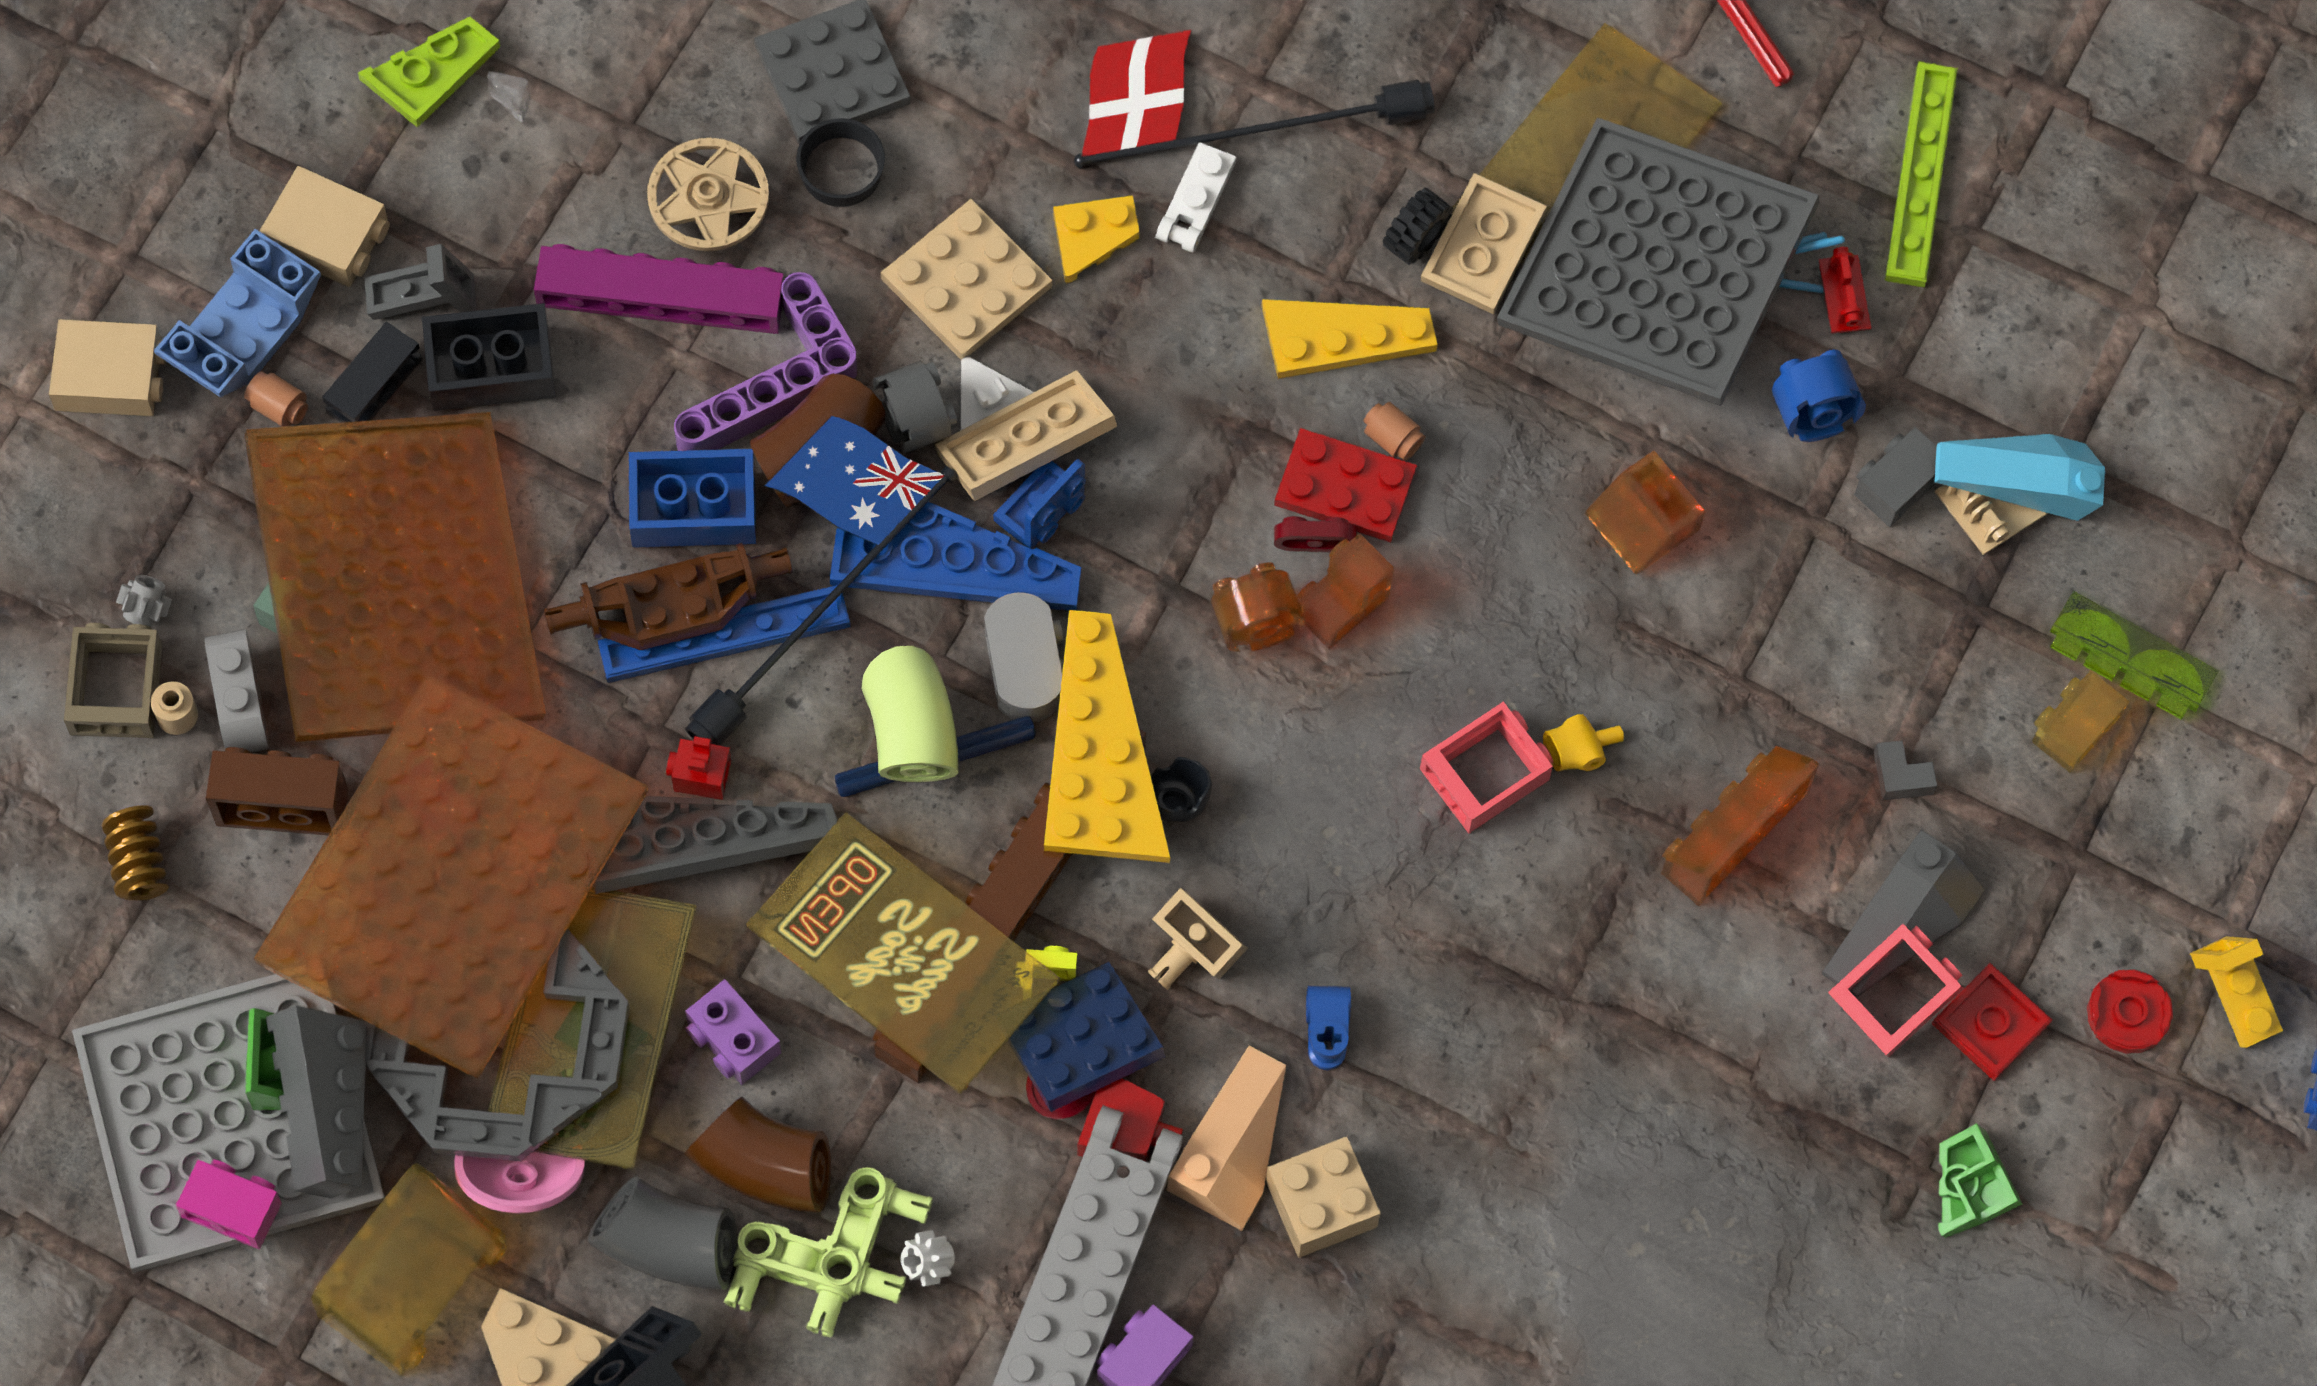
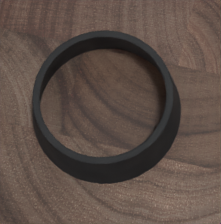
[796,118,885,207]

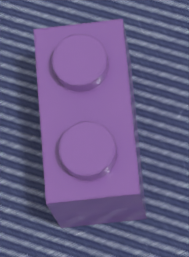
[1096,1305,1193,1386]

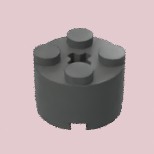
[873,360,957,455]

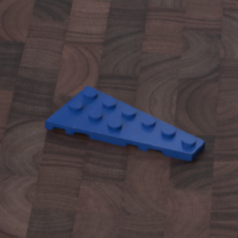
[830,502,1081,611]

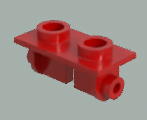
[1818,246,1871,334]

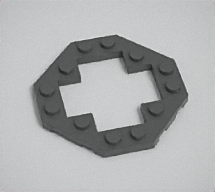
[365,905,630,1161]

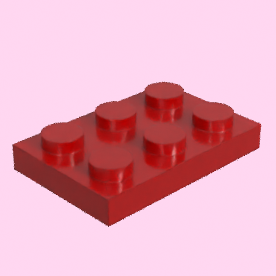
[1274,428,1417,543]

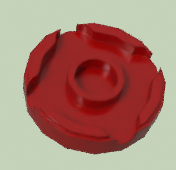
[2087,969,2173,1054]

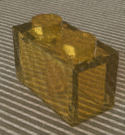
[2032,670,2130,773]

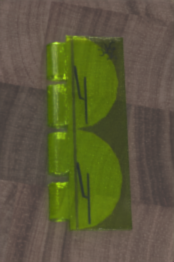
[2050,591,2219,720]

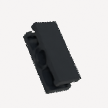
[322,321,422,435]

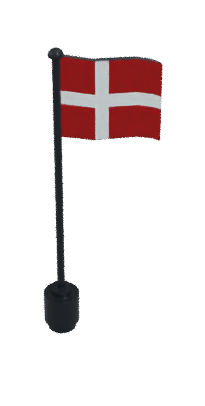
[1074,30,1435,169]

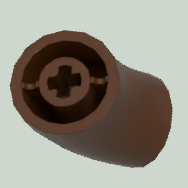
[750,373,886,508]
[684,1096,831,1212]

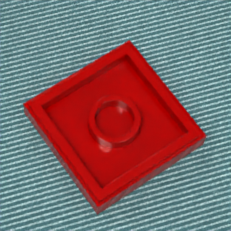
[1932,963,2053,1081]

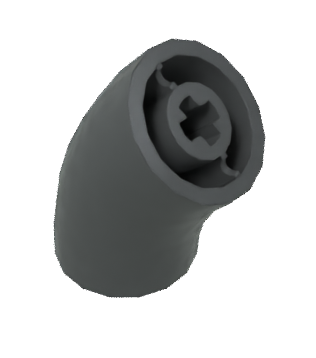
[588,1176,738,1290]

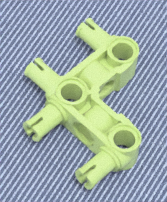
[724,1167,933,1337]

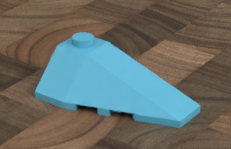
[1934,434,2105,521]

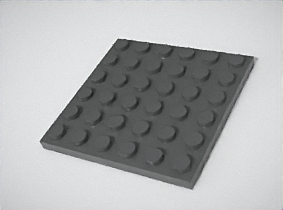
[1497,117,1820,406]

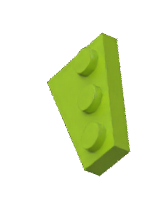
[358,16,500,128]

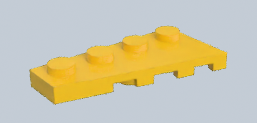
[1262,299,1438,379]

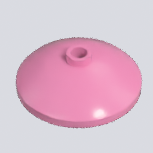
[454,1132,585,1214]

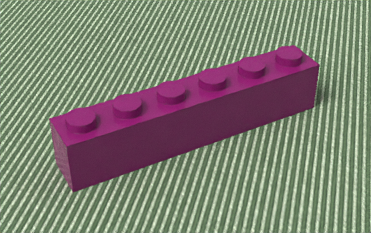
[534,244,784,334]

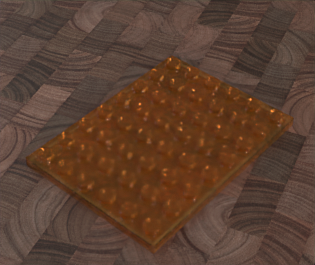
[244,412,546,742]
[254,674,649,1079]

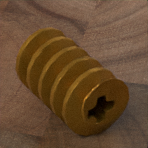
[101,805,169,901]

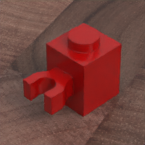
[666,736,732,800]

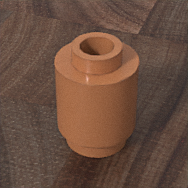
[244,371,308,428]
[1364,402,1426,461]

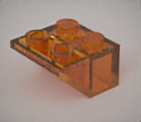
[1585,450,1705,575]

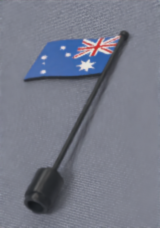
[685,416,957,745]

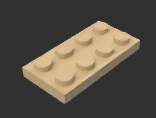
[935,370,1117,501]

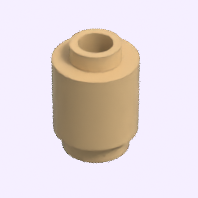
[151,682,198,735]

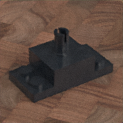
[566,1306,702,1386]

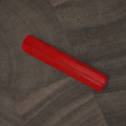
[1717,0,1794,87]

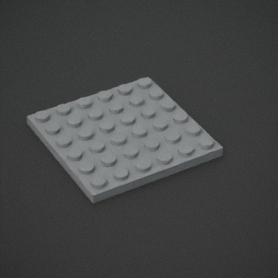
[72,961,386,1273]

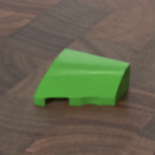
[1939,1124,2022,1238]

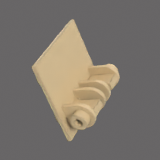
[1935,485,2049,555]

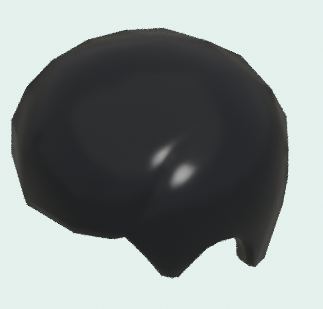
[1151,757,1212,822]

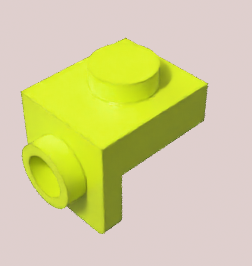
[1015,946,1077,1002]

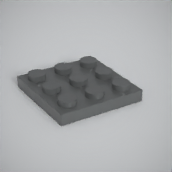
[754,0,911,144]

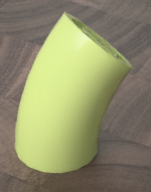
[861,645,959,782]

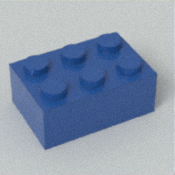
[629,449,756,547]

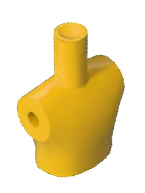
[1543,714,1624,772]

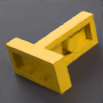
[2190,936,2283,1048]

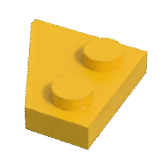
[1053,195,1139,283]

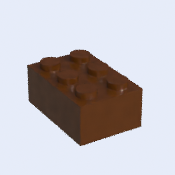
[206,747,348,837]

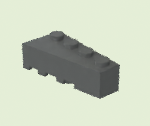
[266,1005,367,1199]

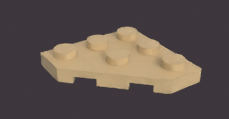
[481,1288,616,1386]

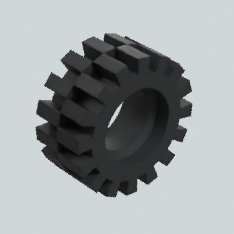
[1382,187,1453,265]

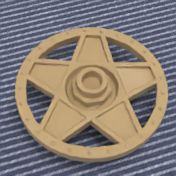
[647,138,769,251]

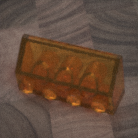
[1661,746,1819,906]

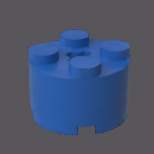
[1772,349,1866,442]

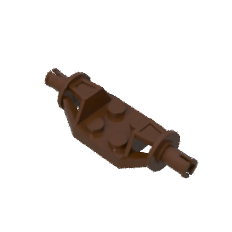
[544,543,793,650]

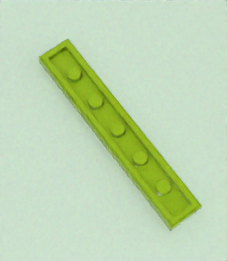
[1884,61,1958,287]

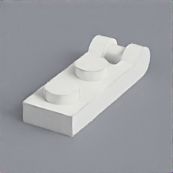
[1156,142,1236,253]

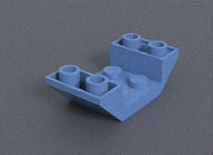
[154,229,321,397]

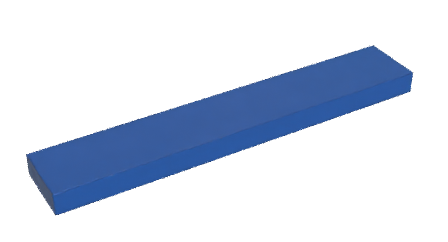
[598,585,850,683]

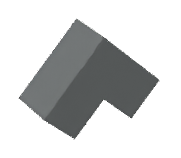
[1873,740,1937,801]

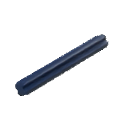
[835,716,1036,797]

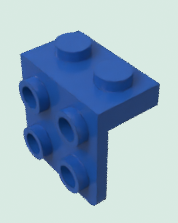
[993,459,1086,549]

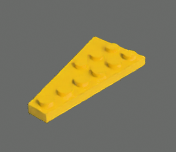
[1044,610,1170,863]

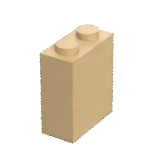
[259,166,390,287]
[49,319,166,416]

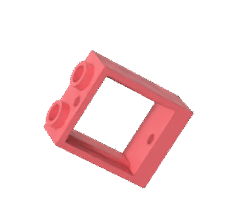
[1420,701,1553,834]
[1828,924,1963,1058]

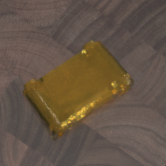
[311,1163,507,1376]

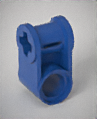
[1306,986,1351,1070]

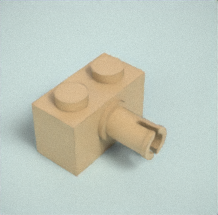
[1148,888,1248,990]

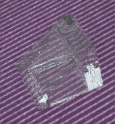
[487,72,531,122]

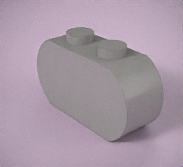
[984,592,1064,723]
[204,629,270,753]

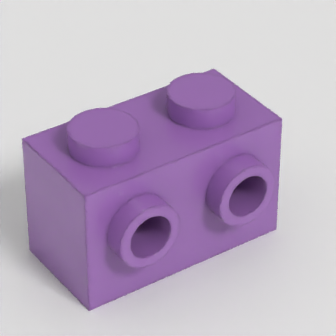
[685,979,781,1085]

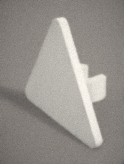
[961,357,1034,430]

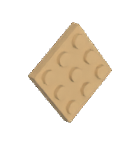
[881,199,1053,360]

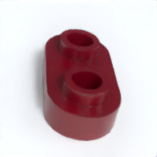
[1274,516,1356,552]

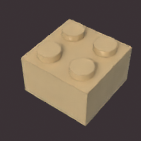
[1265,1136,1381,1258]

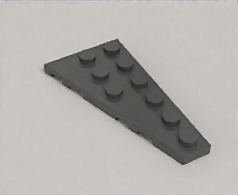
[566,793,842,894]

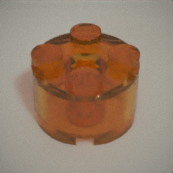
[1211,562,1305,652]

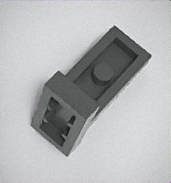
[365,244,477,320]

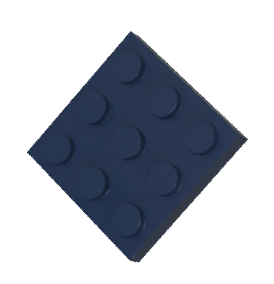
[995,962,1166,1112]

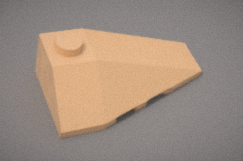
[1167,1045,1286,1231]

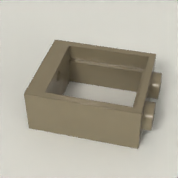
[64,623,162,738]

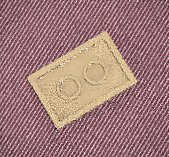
[1421,173,1547,314]

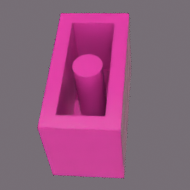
[175,1159,282,1250]

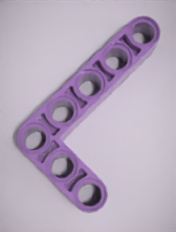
[674,272,857,451]

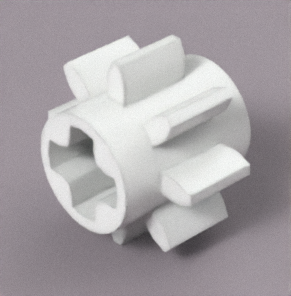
[901,1230,955,1286]

